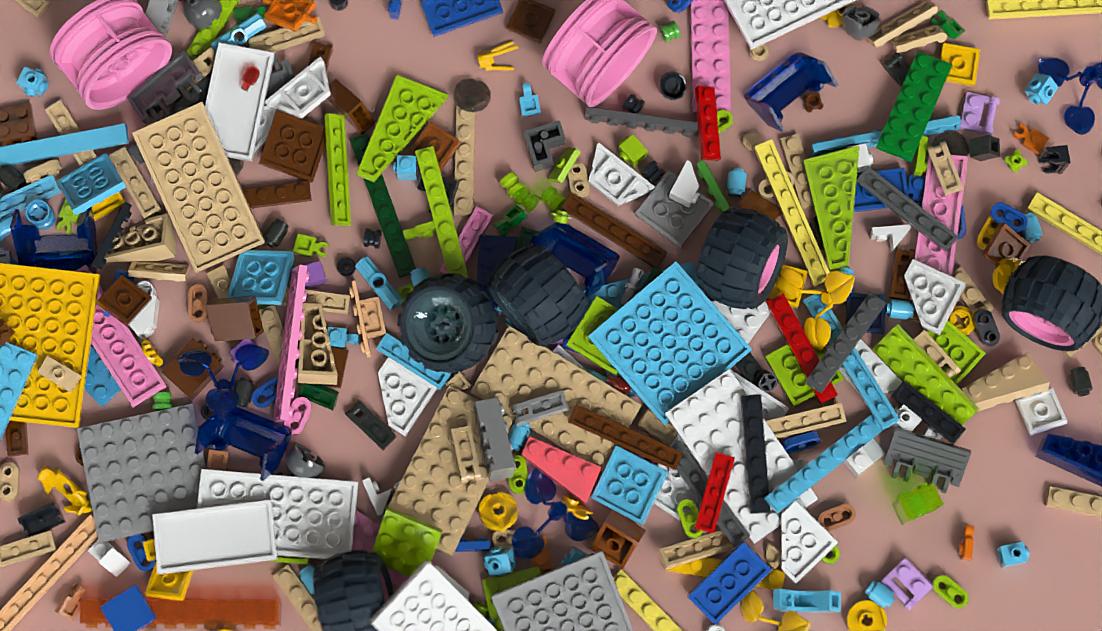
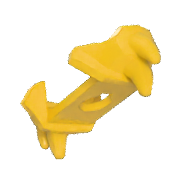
[38,465,93,516]

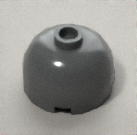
[183,0,222,29]
[842,5,881,40]
[286,444,326,478]

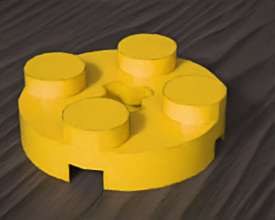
[993,257,1025,294]
[479,492,518,532]
[846,600,887,631]

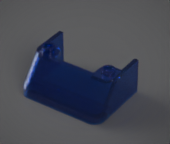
[744,52,839,132]
[10,207,97,271]
[529,222,620,297]
[195,405,292,481]

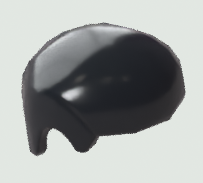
[658,71,687,100]

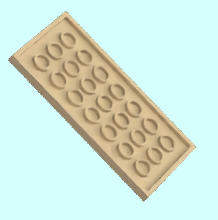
[132,102,265,273]
[470,326,642,472]
[381,386,516,557]

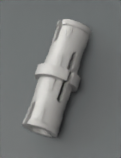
[619,268,644,306]

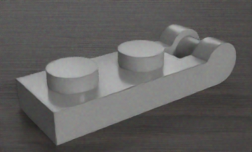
[512,390,569,426]

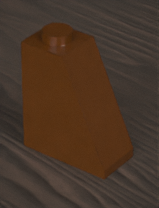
[327,79,375,135]

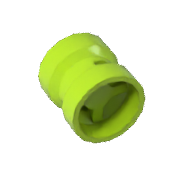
[499,172,525,198]

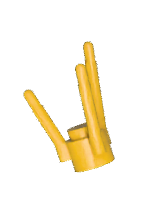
[477,41,519,71]

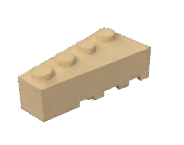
[298,303,338,385]
[961,352,1050,411]

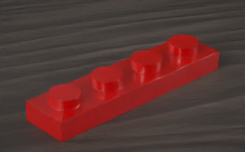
[695,85,721,161]
[694,452,735,534]

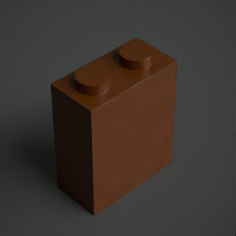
[206,296,264,341]
[161,338,224,401]

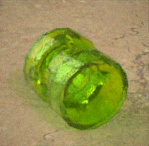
[540,186,567,212]
[514,187,541,213]

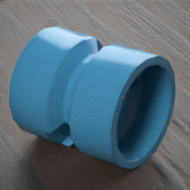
[25,200,56,230]

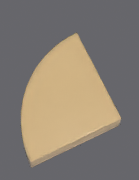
[445,372,472,391]
[765,543,782,570]

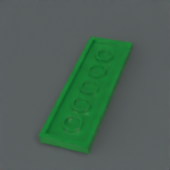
[876,51,953,162]

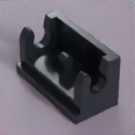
[1038,145,1071,174]
[17,502,66,537]

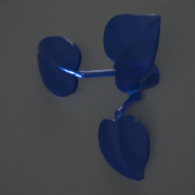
[1038,58,1102,135]
[177,344,269,420]
[512,468,600,559]

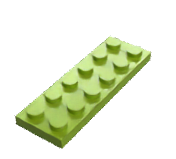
[872,324,979,425]

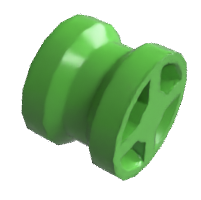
[659,20,681,43]
[152,392,172,411]

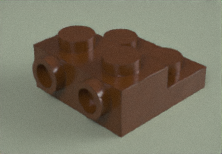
[0,102,37,147]

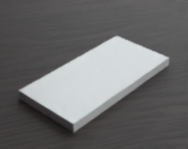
[205,43,275,162]
[153,500,278,574]

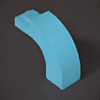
[773,589,841,613]

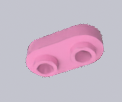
[284,397,312,435]

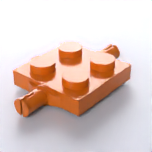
[263,0,318,32]

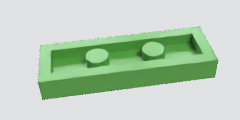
[696,160,732,212]

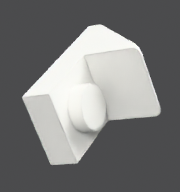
[870,225,911,252]
[363,478,393,518]
[88,540,131,577]

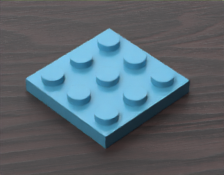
[56,153,126,215]
[227,250,295,305]
[591,445,669,525]

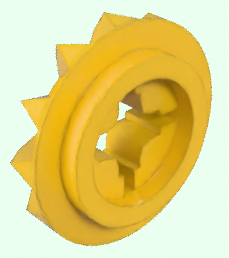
[948,306,975,336]
[141,339,163,367]

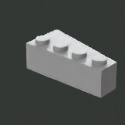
[144,0,179,38]
[474,398,516,481]

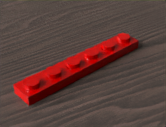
[766,293,838,405]

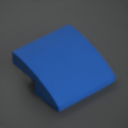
[100,585,157,631]

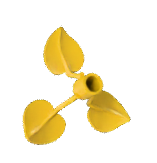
[778,268,855,351]
[741,590,811,631]

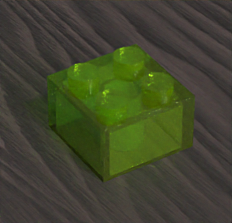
[892,482,944,525]

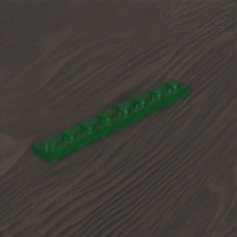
[350,133,416,278]

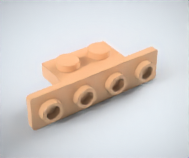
[349,280,386,357]

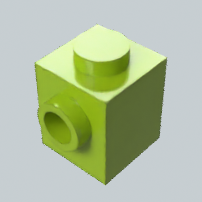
[618,134,648,168]

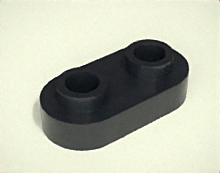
[972,309,1000,346]

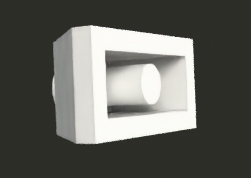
[669,160,700,208]
[130,294,160,339]
[843,439,886,478]

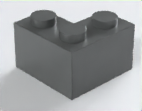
[524,120,565,172]

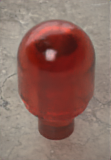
[241,66,260,91]
[605,375,632,394]

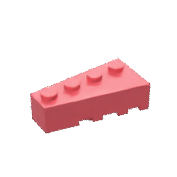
[522,436,601,506]

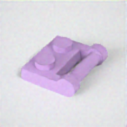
[959,92,1000,136]
[880,557,934,611]

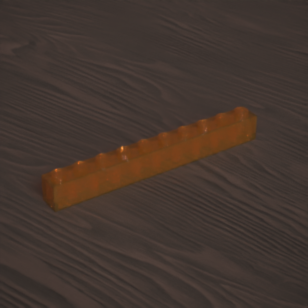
[80,599,282,629]

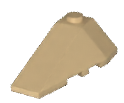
[97,214,177,262]

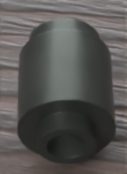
[0,165,26,191]
[263,218,289,248]
[1069,367,1093,397]
[232,378,255,407]

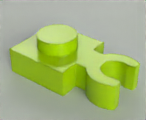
[56,200,83,235]
[403,221,437,241]
[293,234,329,258]

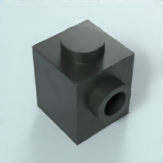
[969,135,1000,161]

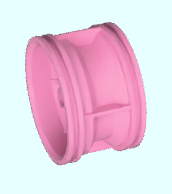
[49,0,172,110]
[542,0,657,107]

